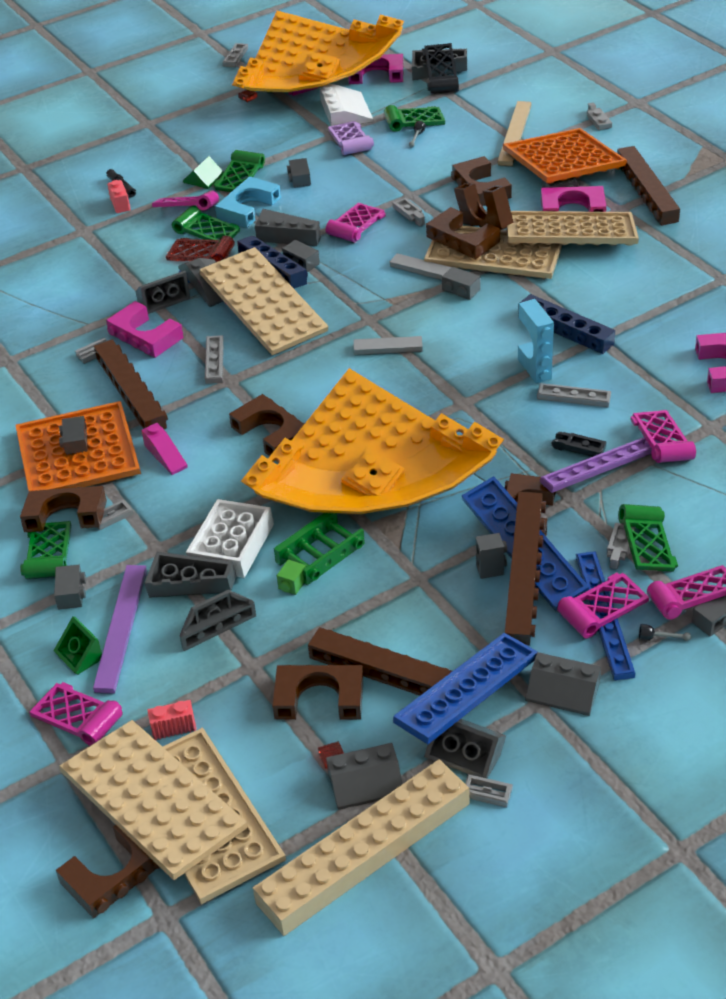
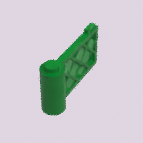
[384,105,445,132]
[214,150,265,192]
[172,205,240,247]
[618,504,678,572]
[20,521,72,579]

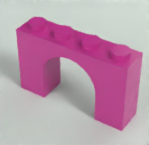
[348,54,404,84]
[541,186,606,212]
[106,301,184,358]
[695,333,726,393]

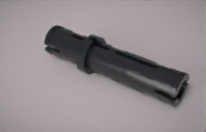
[106,169,136,197]

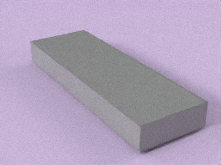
[222,43,248,67]

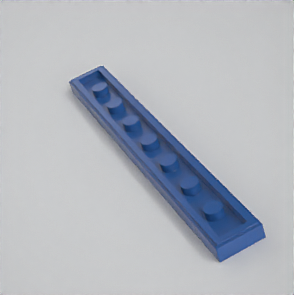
[576,551,635,681]

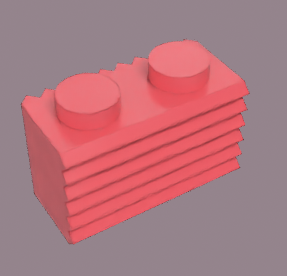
[107,180,131,213]
[147,700,197,740]

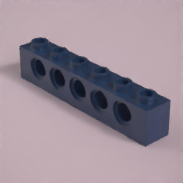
[237,236,308,289]
[518,294,616,354]

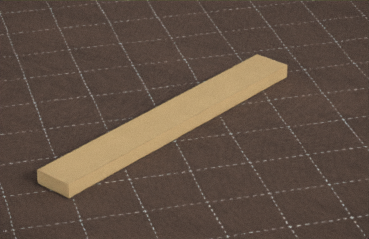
[498,101,531,166]

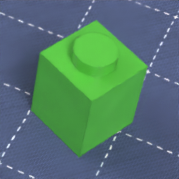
[276,559,306,595]

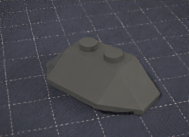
[178,258,224,307]
[179,590,256,651]

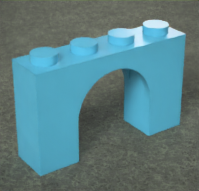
[215,176,281,228]
[518,299,554,383]

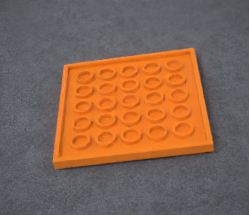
[503,128,627,183]
[15,401,141,491]

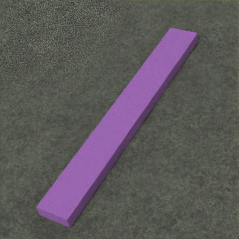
[540,437,663,493]
[93,565,147,693]

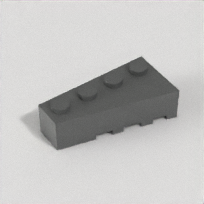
[412,49,467,81]
[255,209,321,246]
[144,552,236,598]

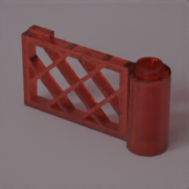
[166,236,235,262]

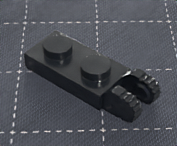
[551,431,607,457]

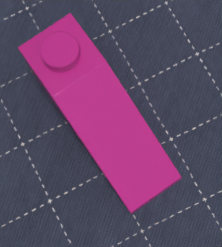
[141,423,188,475]

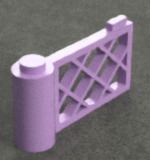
[328,121,374,156]

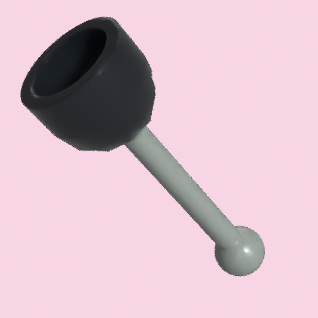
[409,121,426,147]
[639,624,691,641]

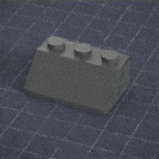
[136,271,190,314]
[526,652,601,716]
[424,719,506,779]
[326,743,403,810]

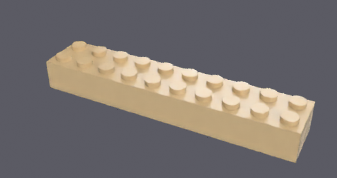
[253,759,470,936]

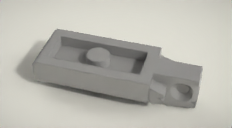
[587,103,612,130]
[392,198,425,226]
[607,522,635,569]

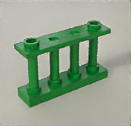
[274,513,365,585]

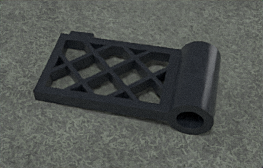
[422,43,459,94]

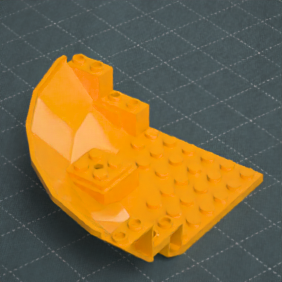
[232,11,404,92]
[241,368,504,514]

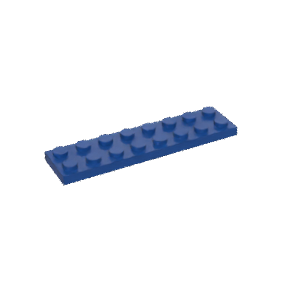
[462,476,589,611]
[393,633,538,744]

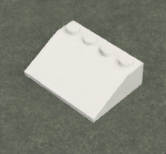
[320,84,373,126]
[186,499,274,578]

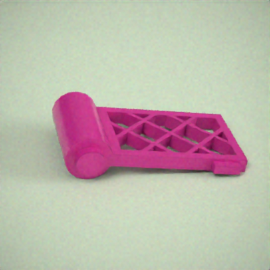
[152,191,219,210]
[325,203,386,243]
[630,410,696,463]
[647,565,726,620]
[557,573,649,638]
[29,682,123,746]

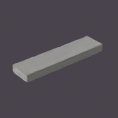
[390,253,451,280]
[205,335,224,384]
[354,336,423,355]
[537,383,611,407]

